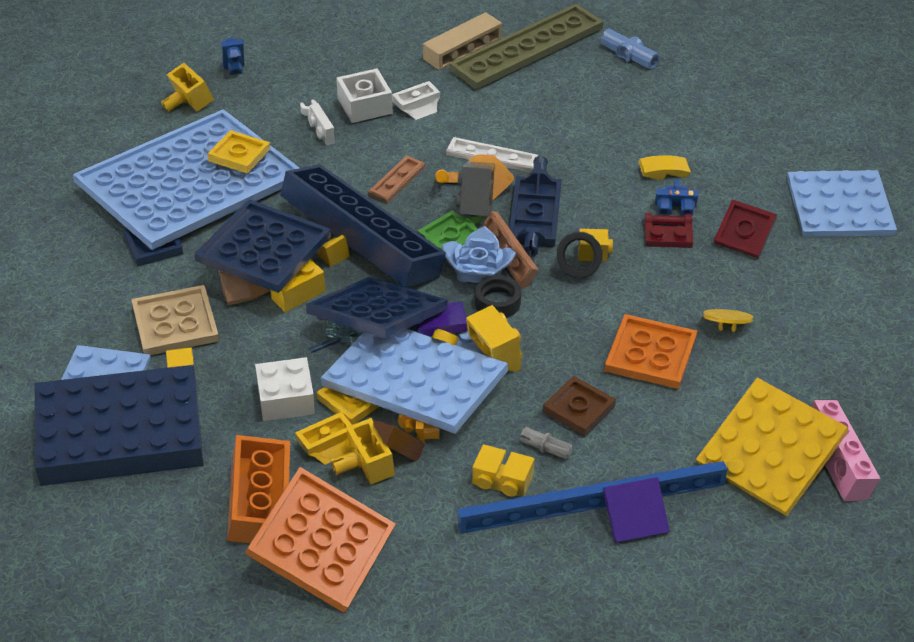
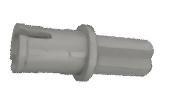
[520,427,573,459]

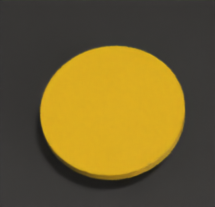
[703,309,753,332]

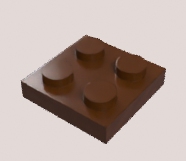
[542,376,616,436]

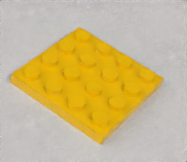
[696,378,849,516]

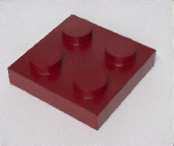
[714,199,777,259]

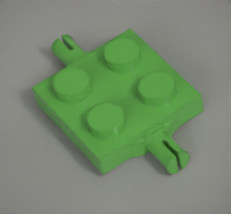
[417,210,484,260]

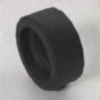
[556,231,602,278]
[475,275,521,318]

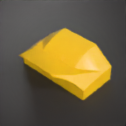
[295,412,352,465]

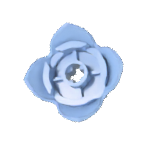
[442,226,516,283]

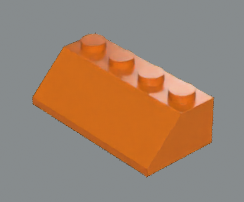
[227,435,290,543]

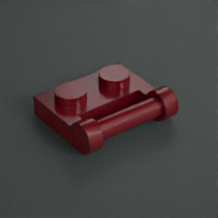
[644,213,694,248]

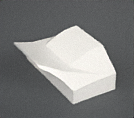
[392,81,440,120]

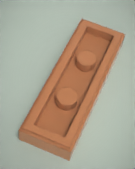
[368,155,425,204]

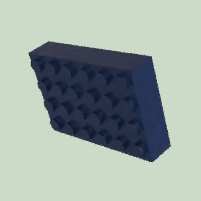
[34,365,204,486]

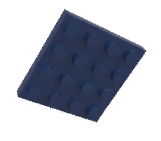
[194,199,331,293]
[306,277,448,339]

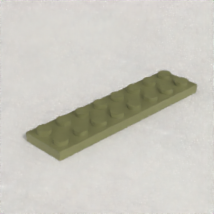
[450,4,603,90]

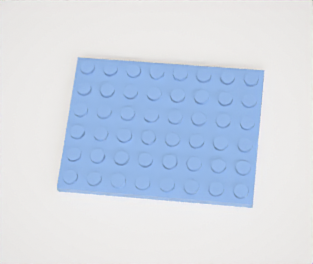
[73,109,299,250]

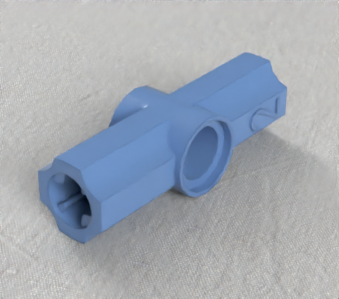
[600,28,660,70]

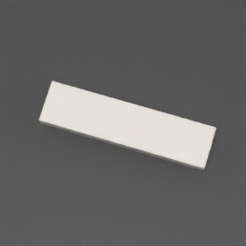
[446,137,538,173]

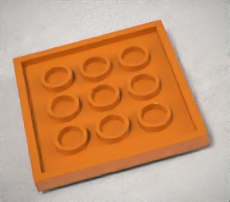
[245,467,396,613]

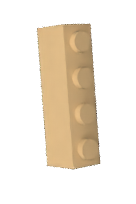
[423,12,502,70]

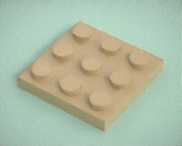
[131,285,219,355]

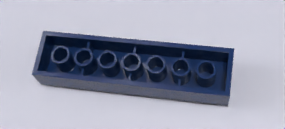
[280,164,446,287]

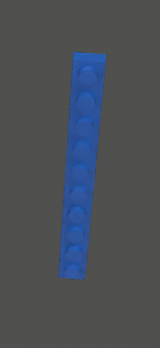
[458,461,727,534]

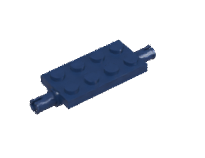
[509,156,562,257]

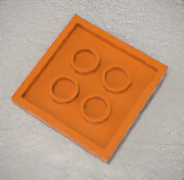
[604,314,698,389]

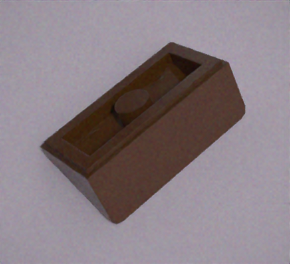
[373,420,425,462]

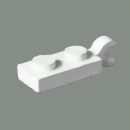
[300,100,335,145]

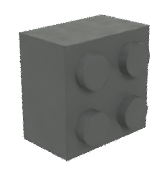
[456,161,495,216]

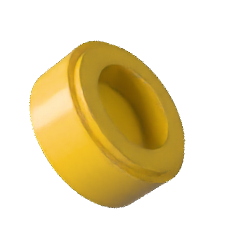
[432,329,458,345]

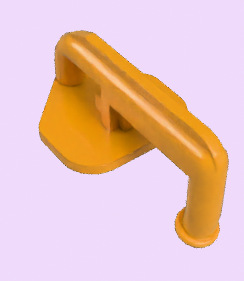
[435,154,514,200]

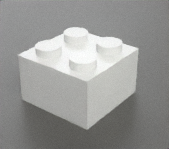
[337,68,393,123]
[255,357,315,421]

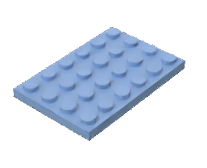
[321,329,508,434]

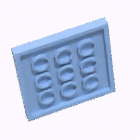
[787,170,897,237]

